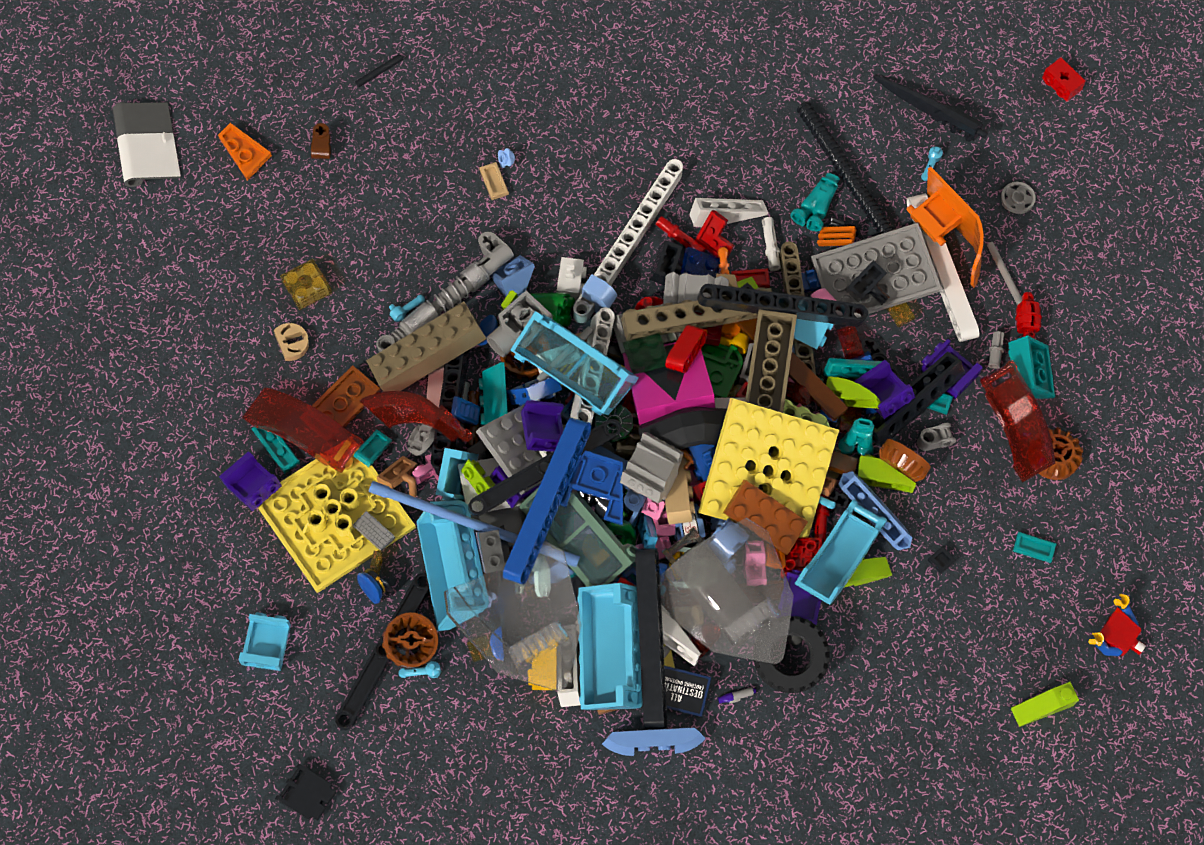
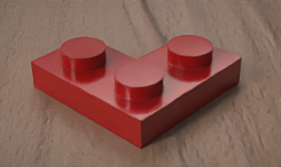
[695,210,735,259]

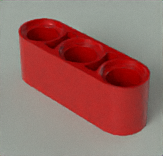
[665,324,707,373]

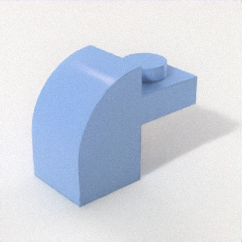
[582,274,617,313]

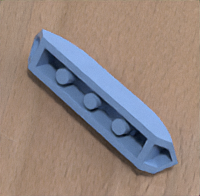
[839,471,912,550]
[602,728,706,756]

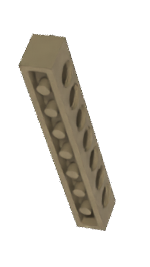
[621,288,772,341]

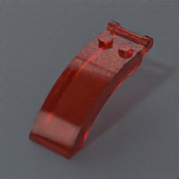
[980,360,1055,483]
[242,387,364,473]
[360,391,473,442]

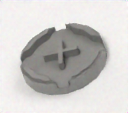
[408,419,436,456]

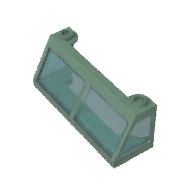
[519,489,637,587]

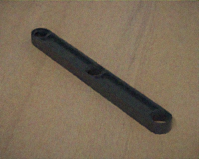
[468,419,621,516]
[335,572,430,731]

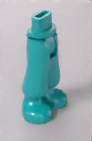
[790,173,840,232]
[838,418,874,457]

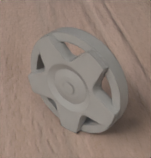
[1001,182,1036,214]

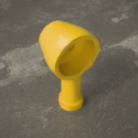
[720,333,749,354]

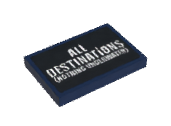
[665,666,711,717]

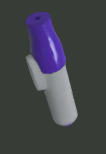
[717,687,756,704]

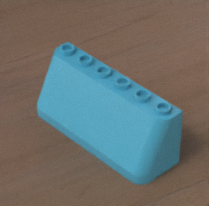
[416,500,489,631]
[577,583,643,710]

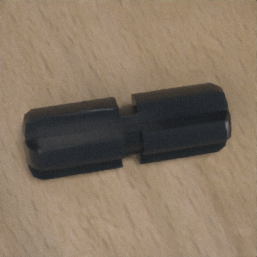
[829,217,860,237]

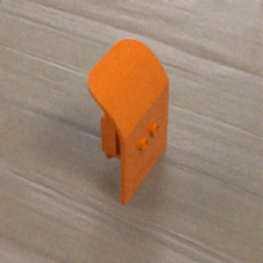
[906,166,984,288]

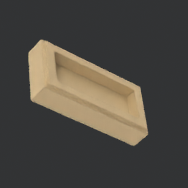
[479,162,509,200]

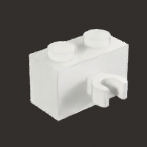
[557,257,587,301]

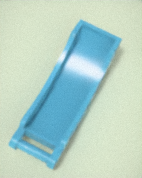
[795,499,887,605]

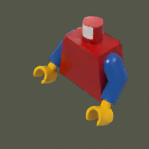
[1089,594,1146,656]

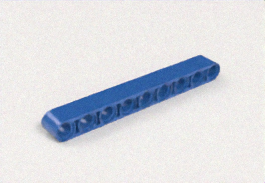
[503,418,591,585]

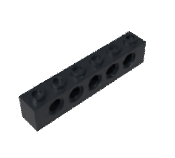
[869,351,965,446]

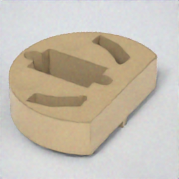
[274,323,309,361]

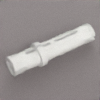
[762,217,781,271]

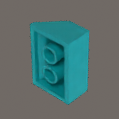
[1008,335,1055,399]
[479,362,508,425]

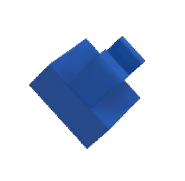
[801,269,821,293]

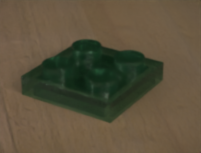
[622,333,667,374]

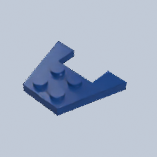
[559,451,623,526]

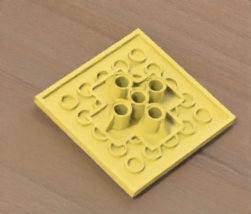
[698,398,839,538]
[257,437,416,593]

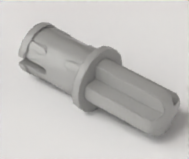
[988,331,1004,369]

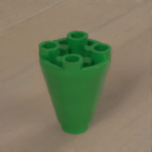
[529,292,575,327]

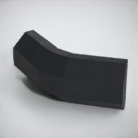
[638,407,727,450]

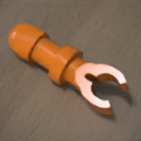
[718,247,730,274]

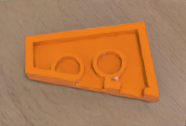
[218,123,272,181]

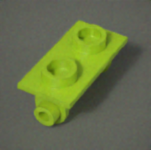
[461,459,496,494]

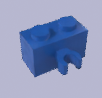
[686,444,715,483]

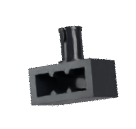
[649,240,693,286]
[845,260,890,305]

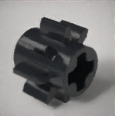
[828,491,852,516]

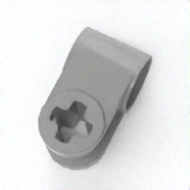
[917,423,956,451]

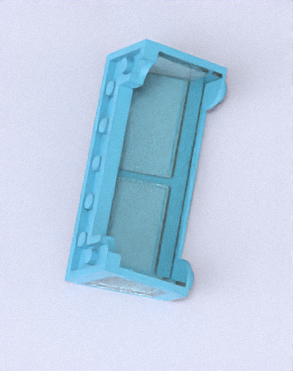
[511,311,639,416]

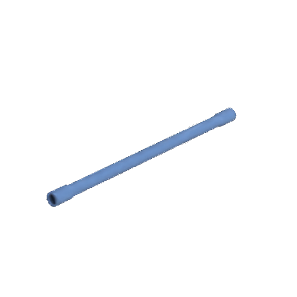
[369,481,580,567]

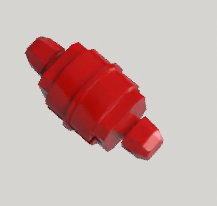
[1015,292,1042,339]

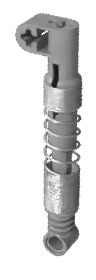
[376,232,514,352]

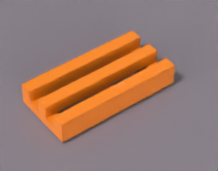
[817,226,857,246]

